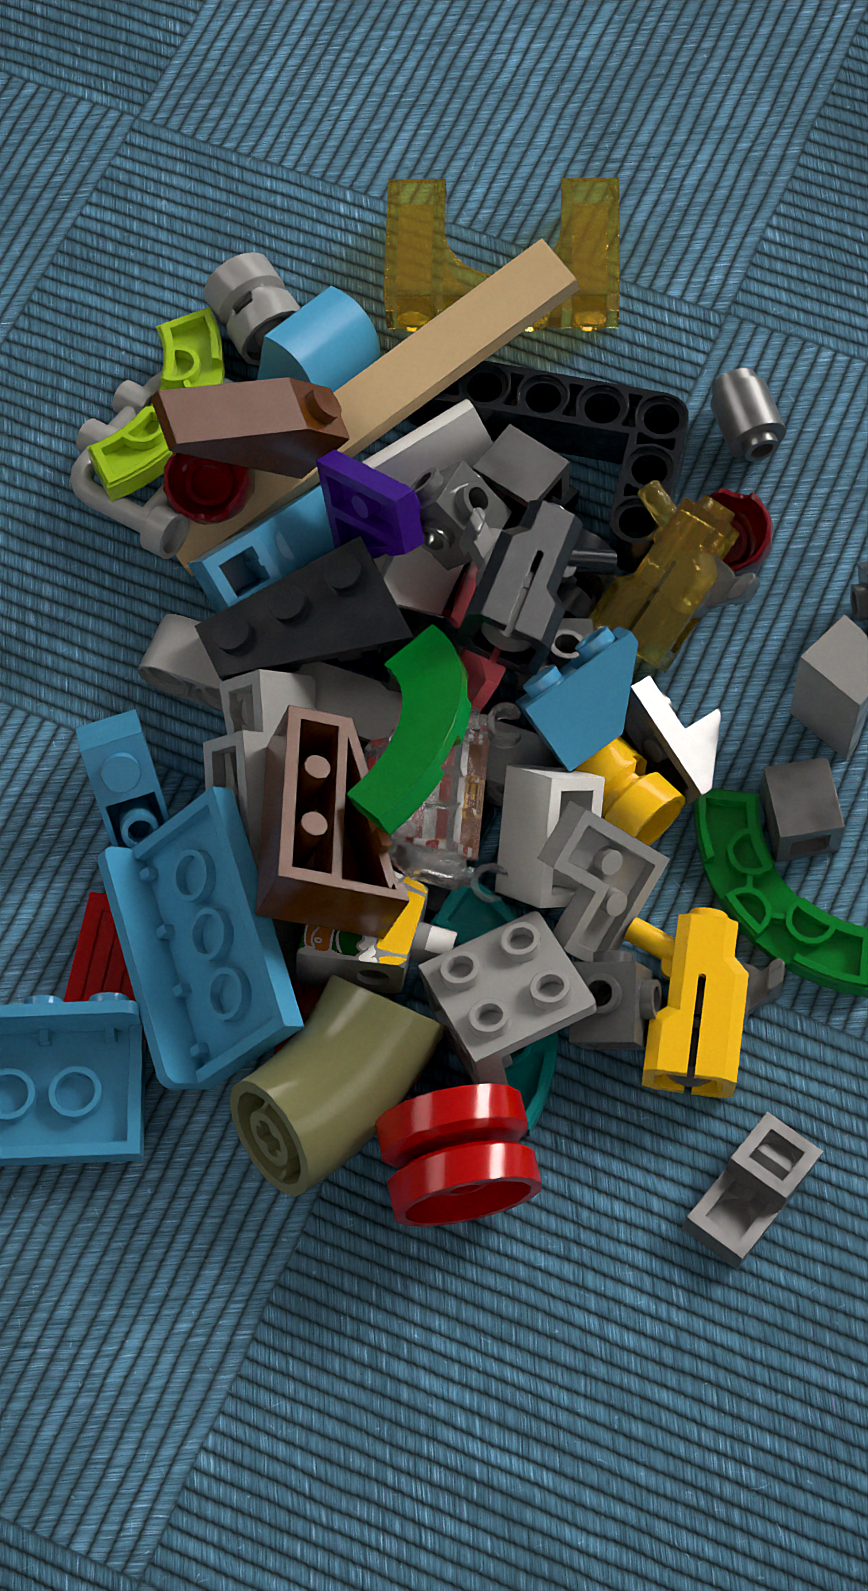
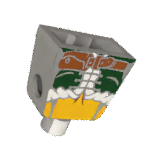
[296,871,458,994]

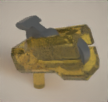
[588,480,760,673]

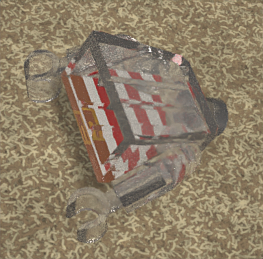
[364,702,522,904]

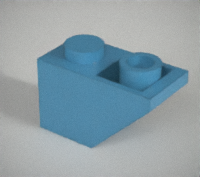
[515,626,639,772]
[76,709,171,849]

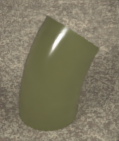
[229,974,448,1197]

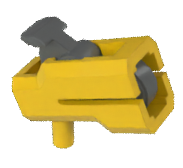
[624,907,785,1098]

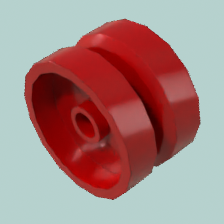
[375,1083,542,1227]

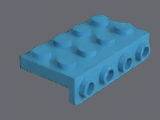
[97,786,304,1090]
[0,992,146,1166]

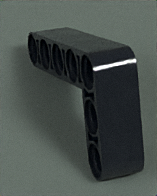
[406,360,689,573]

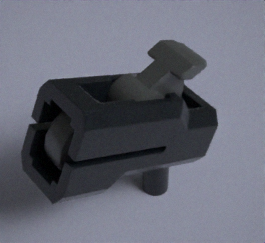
[455,500,617,675]

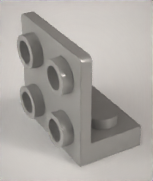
[418,911,597,1085]

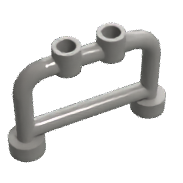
[70,370,236,559]

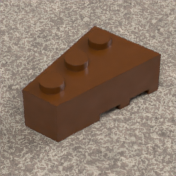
[255,705,409,939]

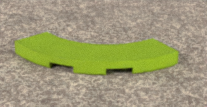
[87,306,225,502]

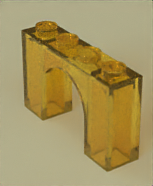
[383,178,620,332]

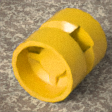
[575,736,685,846]

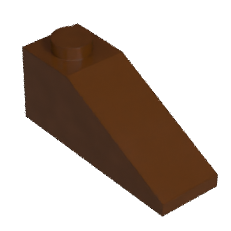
[150,377,350,479]

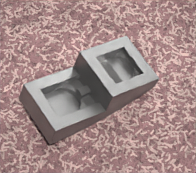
[682,1112,823,1270]

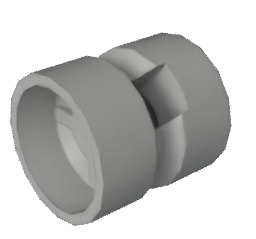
[204,252,300,365]

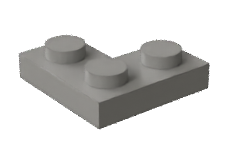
[537,800,670,962]

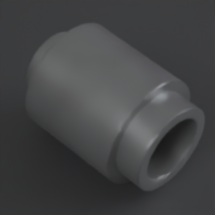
[710,368,787,461]

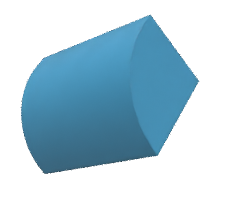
[257,286,381,393]

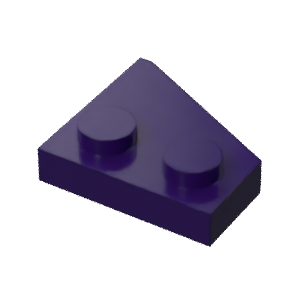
[316,449,424,559]

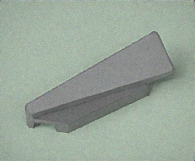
[203,669,316,981]

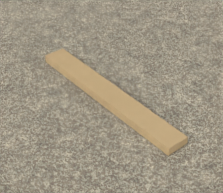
[175,238,580,576]

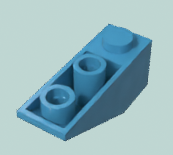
[187,483,335,613]

